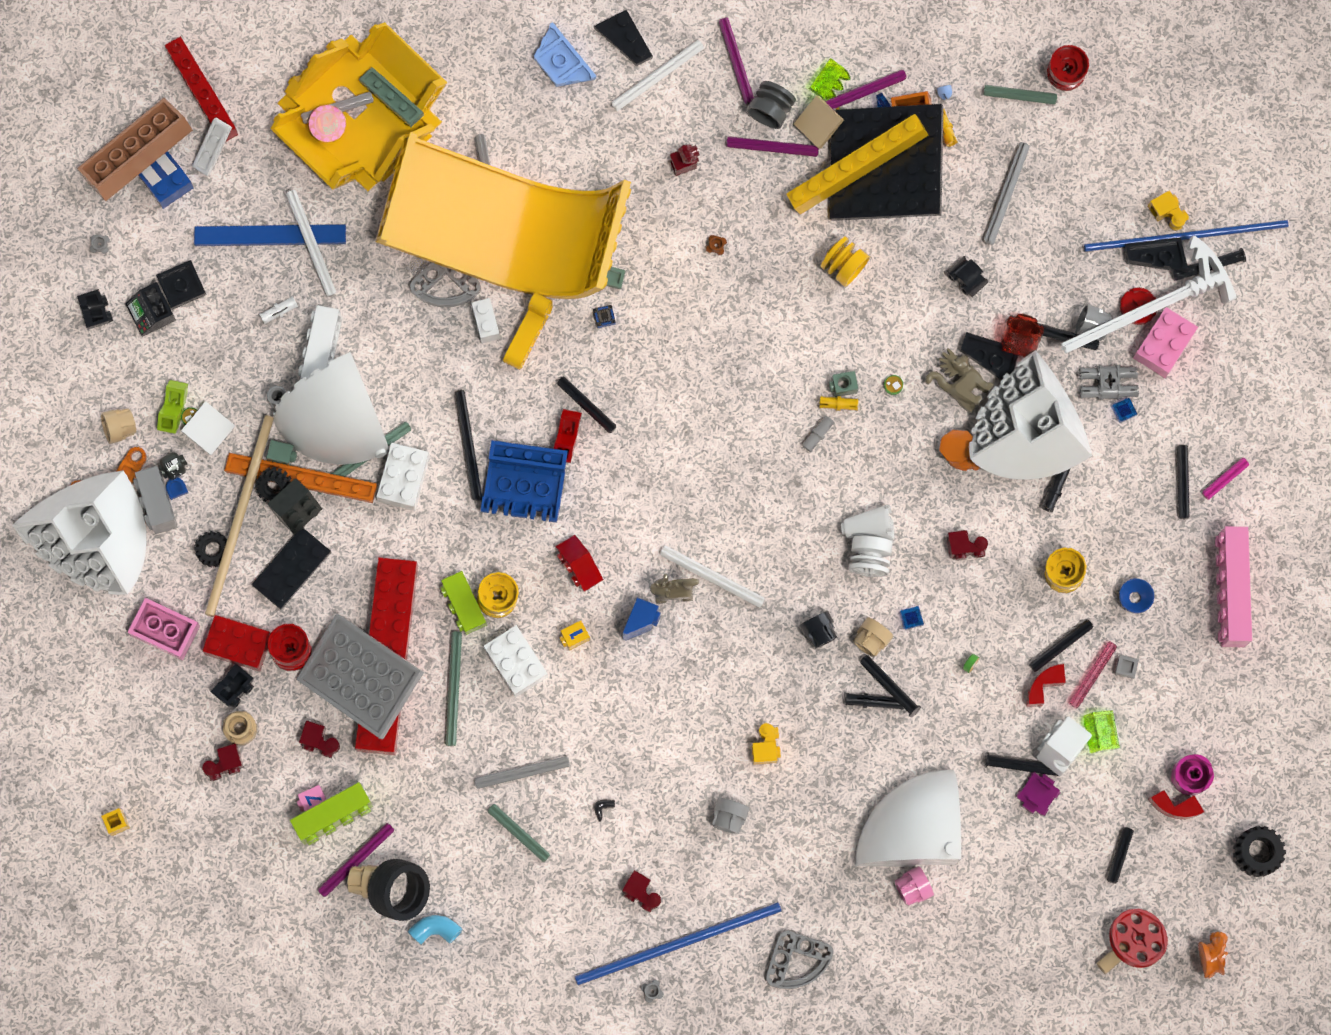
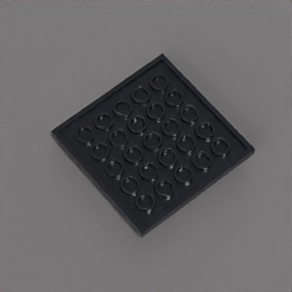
[830,104,943,221]

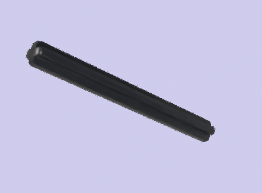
[455,390,482,501]

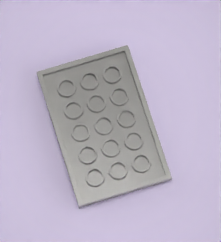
[296,614,424,739]

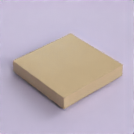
[794,95,844,149]

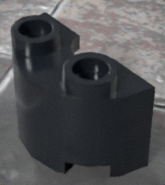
[947,256,988,297]
[77,289,113,330]
[210,664,254,709]

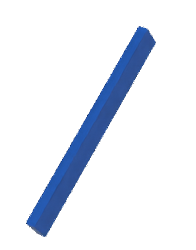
[194,224,346,246]

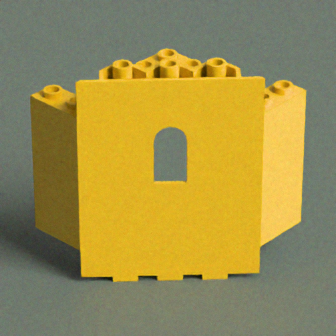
[270,22,448,191]

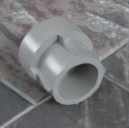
[1075,304,1112,341]
[712,798,750,834]

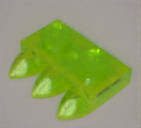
[808,58,851,100]

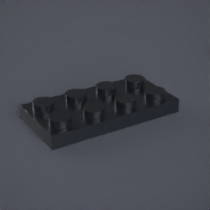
[251,528,332,610]

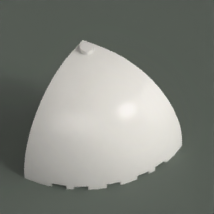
[969,350,1092,480]
[273,352,389,465]
[12,471,146,595]
[855,770,961,867]

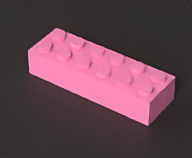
[1215,526,1252,647]

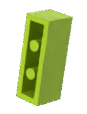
[440,571,487,635]

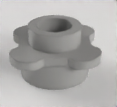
[90,235,110,254]
[641,980,664,1003]

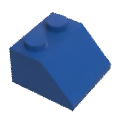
[623,597,661,641]

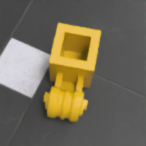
[1148,190,1189,231]
[752,723,781,765]

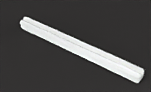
[612,40,704,111]
[286,190,336,296]
[660,546,764,607]

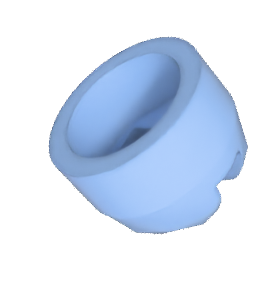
[937,85,952,100]

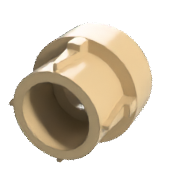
[101,408,136,444]
[853,617,894,657]
[223,711,257,746]
[347,865,378,899]

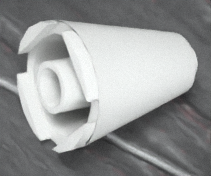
[841,505,894,543]

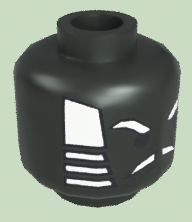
[158,452,187,480]

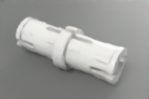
[259,296,298,324]

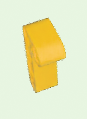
[503,292,553,370]

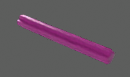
[719,17,754,104]
[825,70,907,109]
[726,136,819,157]
[318,823,394,897]

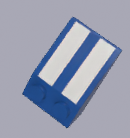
[138,151,194,209]

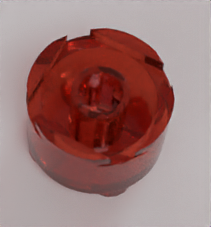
[1001,314,1044,358]

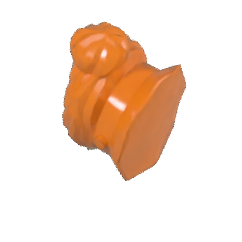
[939,430,981,471]
[1198,931,1228,979]

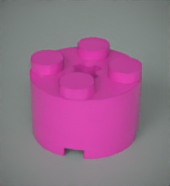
[1171,754,1214,796]

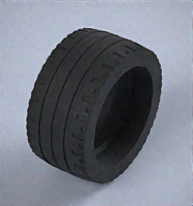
[367,859,430,921]

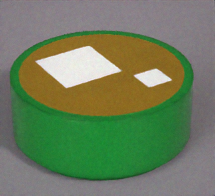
[181,408,198,425]

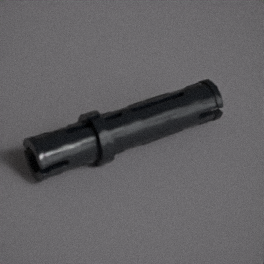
[1041,468,1071,513]
[845,693,904,710]

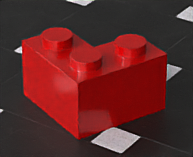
[555,535,604,592]

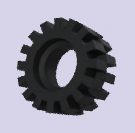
[255,467,292,502]
[194,531,227,568]

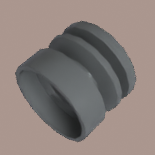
[747,81,796,129]

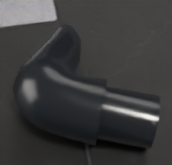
[594,799,615,822]

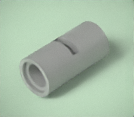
[267,386,286,412]

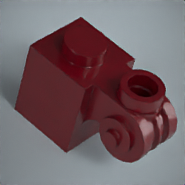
[669,145,700,176]
[946,530,988,561]
[299,720,340,758]
[202,743,244,781]
[622,870,661,913]

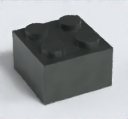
[267,478,322,535]

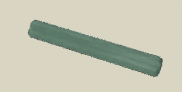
[983,85,1057,104]
[488,804,550,862]

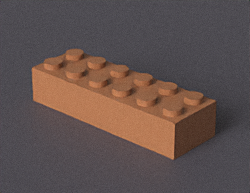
[77,98,193,201]

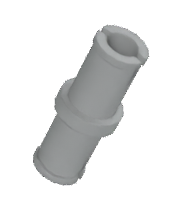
[802,415,835,452]

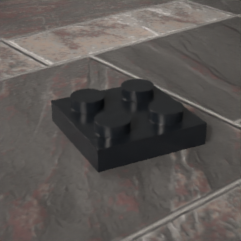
[156,260,207,310]

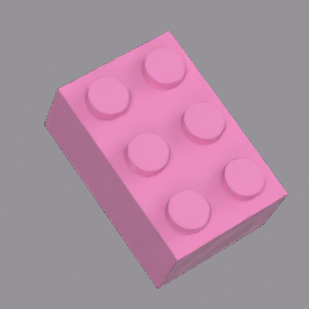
[1133,307,1198,378]
[128,598,200,660]

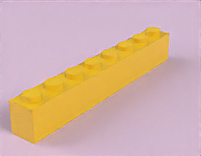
[786,114,929,215]

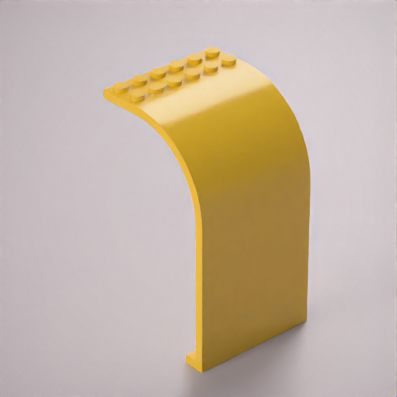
[375,132,631,299]

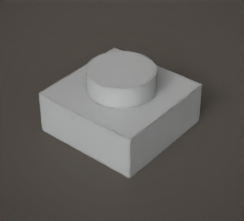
[1115,655,1139,679]

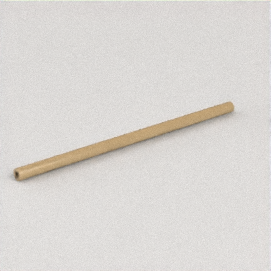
[205,415,274,617]

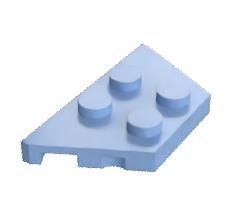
[534,22,596,87]

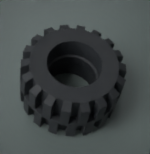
[1233,826,1286,877]

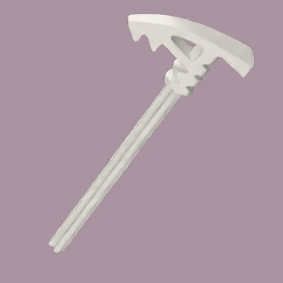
[1061,236,1237,354]

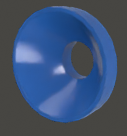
[1119,578,1154,614]

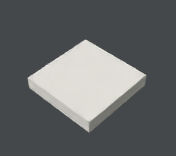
[181,401,235,455]

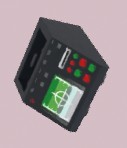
[125,282,176,337]

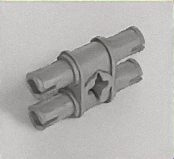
[1079,365,1139,400]

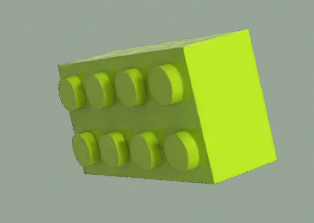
[290,782,373,846]

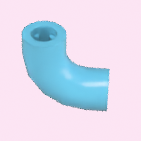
[407,915,463,945]

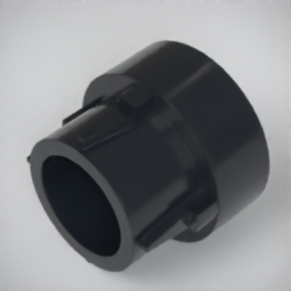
[799,611,838,649]

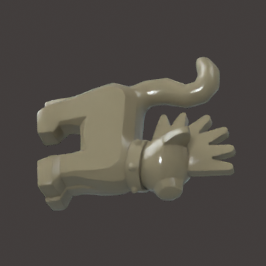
[925,348,994,414]
[650,574,700,604]

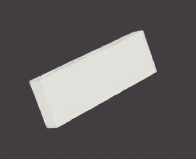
[192,118,232,176]

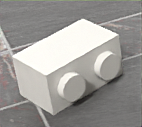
[471,298,500,344]

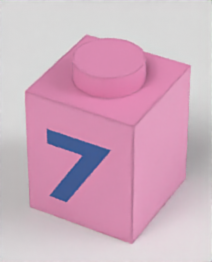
[297,785,326,812]

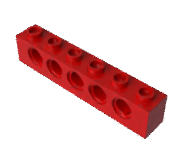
[164,36,238,142]

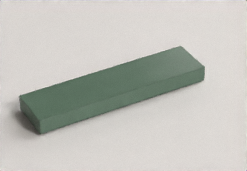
[359,67,424,127]

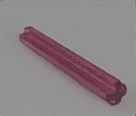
[1069,641,1117,709]

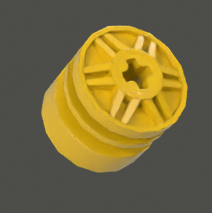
[820,236,870,287]
[1044,547,1087,593]
[477,572,519,618]

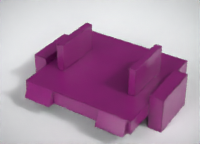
[1016,772,1061,816]

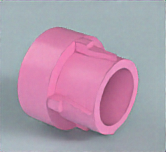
[895,866,934,906]

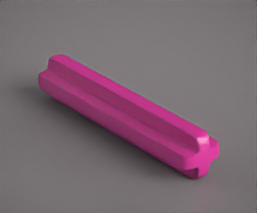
[1202,458,1249,500]

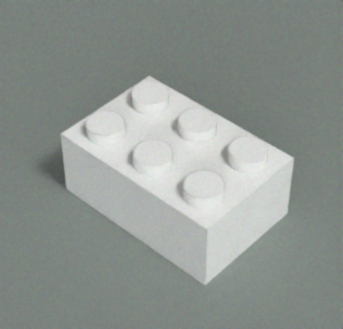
[377,443,430,511]
[484,625,548,698]

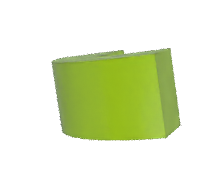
[157,380,188,434]

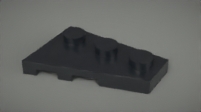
[594,10,653,66]
[1124,237,1188,273]
[960,332,1020,380]

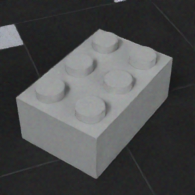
[133,466,178,534]

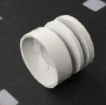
[849,535,893,577]

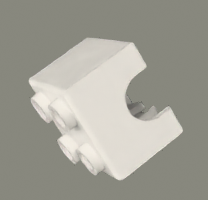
[1037,717,1092,776]

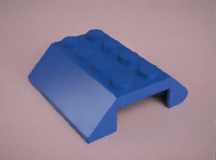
[481,440,568,523]

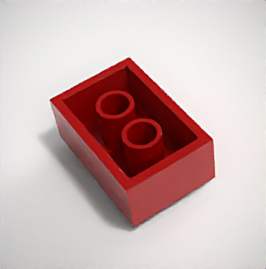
[202,615,271,672]

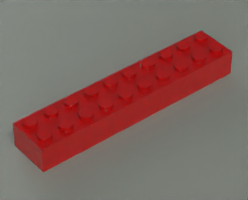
[355,557,418,756]

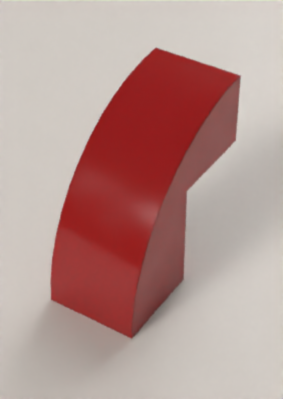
[554,409,582,463]
[1027,664,1066,707]
[1148,790,1204,819]

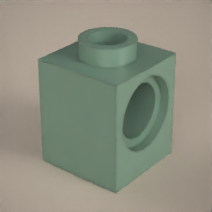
[829,371,858,397]
[266,440,297,465]

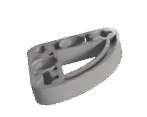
[410,262,481,307]
[766,931,834,989]

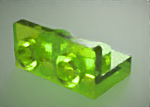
[1083,710,1120,753]

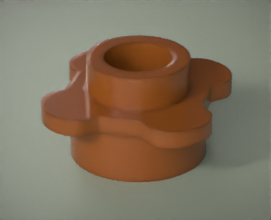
[706,235,727,255]

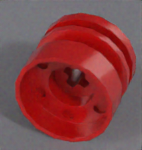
[1047,45,1089,91]
[268,624,312,671]

